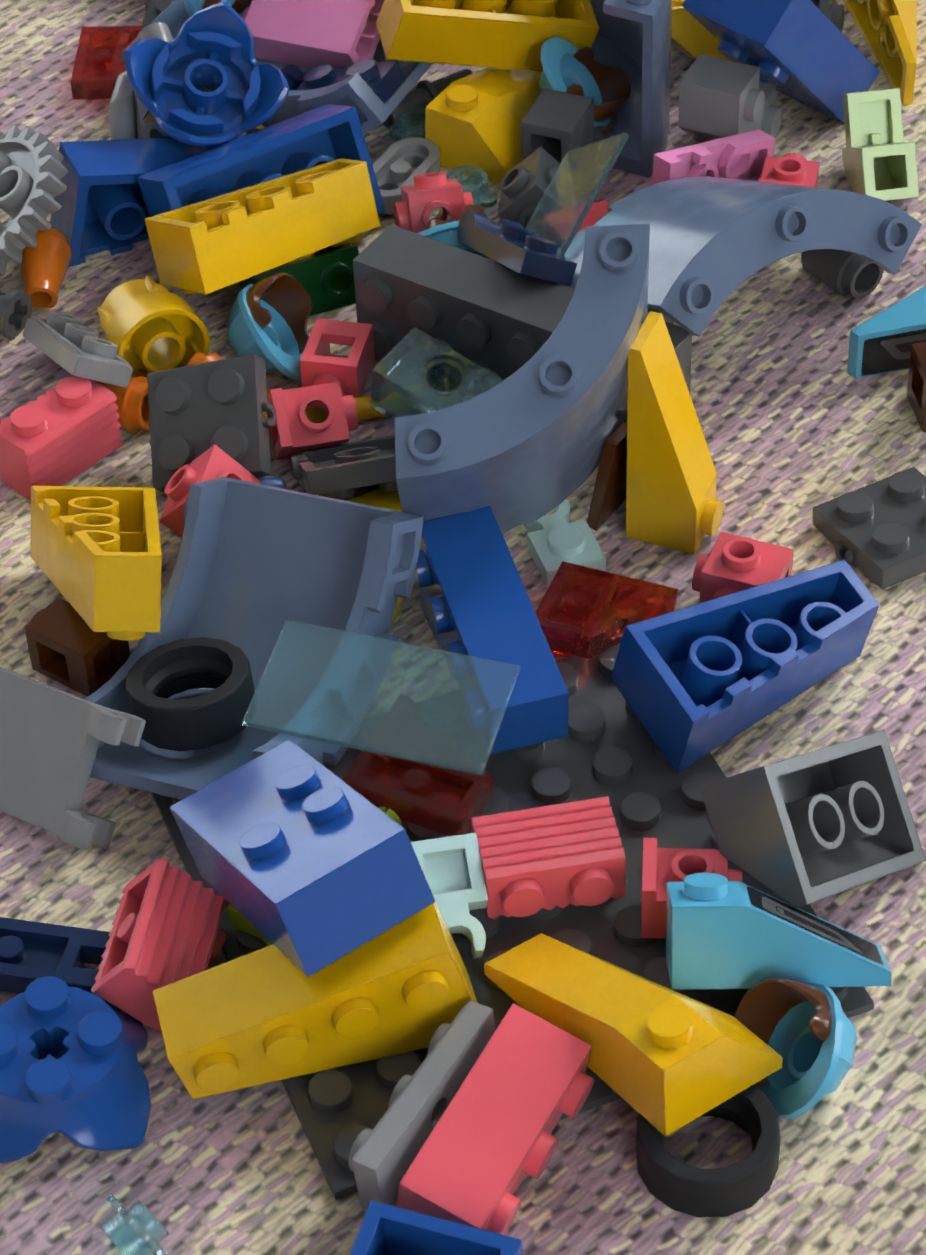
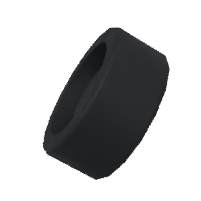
[125,637,257,751]
[636,1085,780,1217]

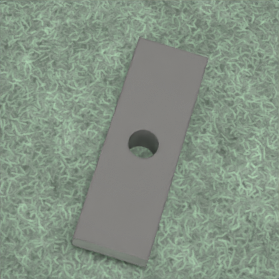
[23,310,133,388]
[348,1000,496,1211]

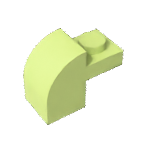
[842,88,919,201]

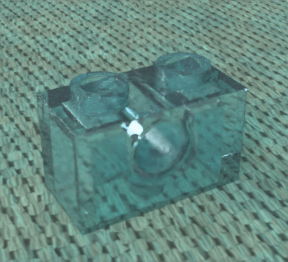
[370,327,503,421]

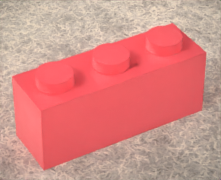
[397,1003,595,1235]

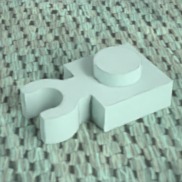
[525,499,606,587]
[411,833,488,958]

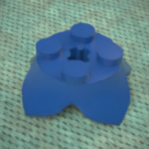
[124,1,289,147]
[0,976,151,1163]

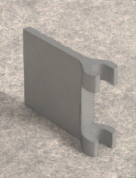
[0,667,146,849]

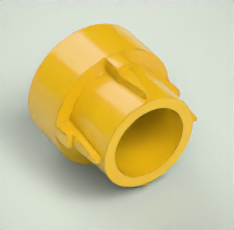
[96,275,210,379]

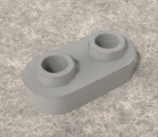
[373,138,440,214]

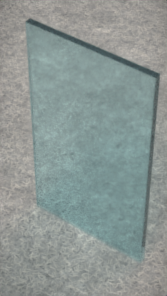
[526,133,629,257]
[242,619,520,775]

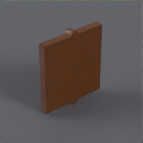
[587,416,627,531]

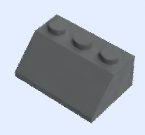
[699,730,926,907]

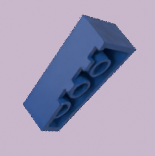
[50,135,245,267]
[611,560,880,774]

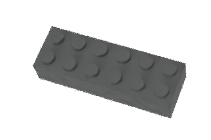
[353,224,692,421]

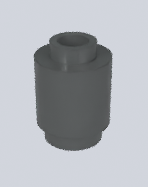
[801,249,884,298]

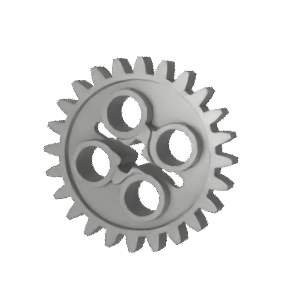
[0,125,68,277]

